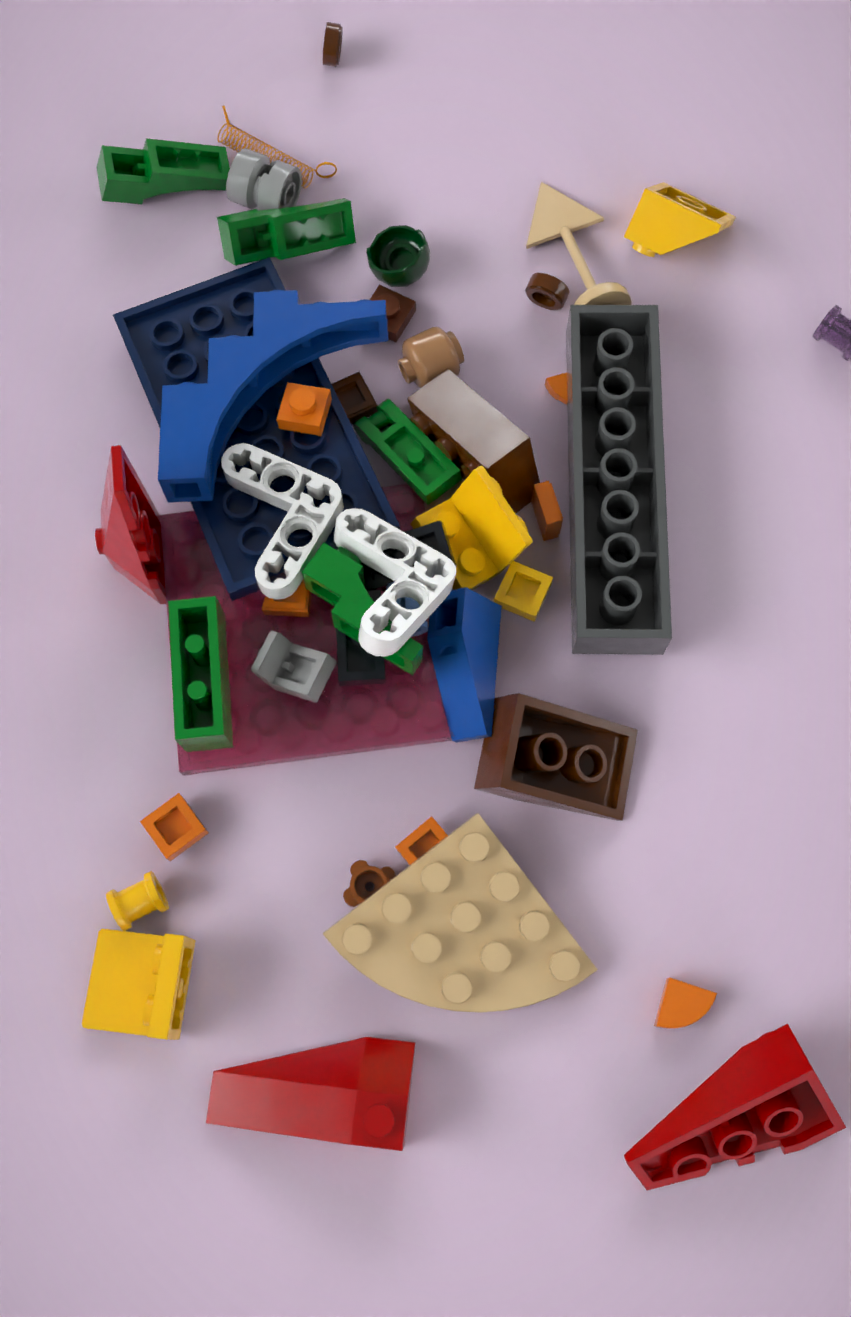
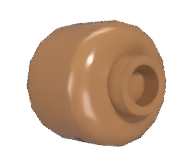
[398,327,464,388]

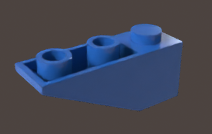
[427,587,502,743]

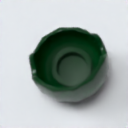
[366,225,430,287]

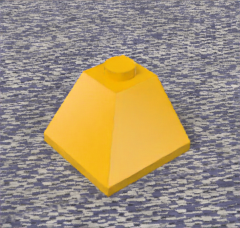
[624,182,736,257]

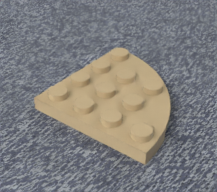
[323,813,598,1013]

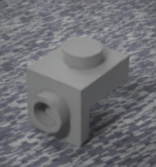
[251,631,337,703]

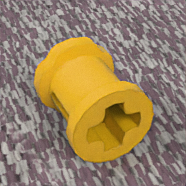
[106,871,169,931]

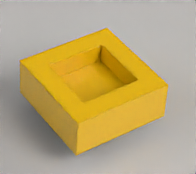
[494,561,553,622]

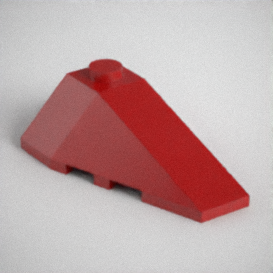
[95,445,169,604]
[624,1024,846,1191]
[206,1037,416,1151]

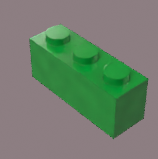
[168,596,233,752]

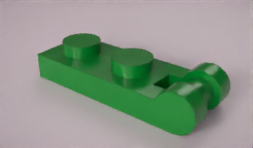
[353,399,462,505]

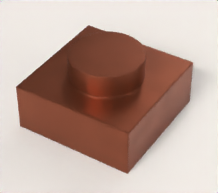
[370,284,416,343]

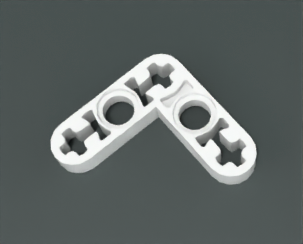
[221,443,344,600]
[334,508,456,657]

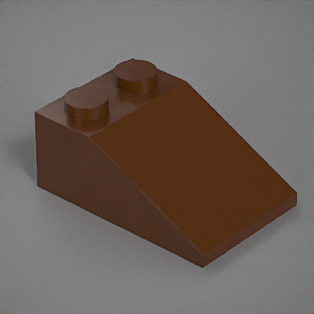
[474,693,638,821]

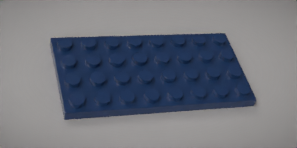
[113,257,400,601]

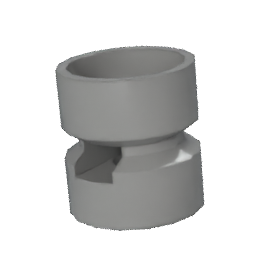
[226,148,302,210]

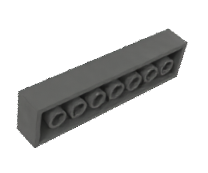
[566,305,672,655]

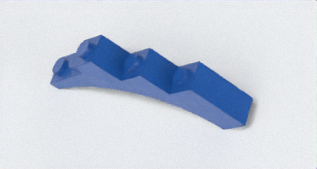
[158,290,389,503]

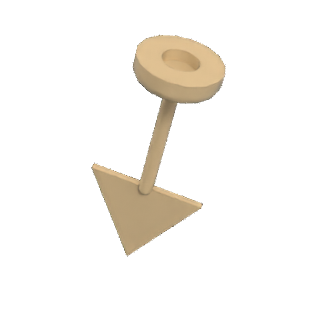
[526,182,632,305]

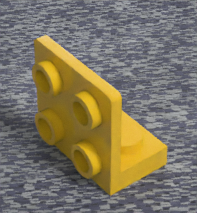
[410,466,533,590]
[82,929,196,1040]

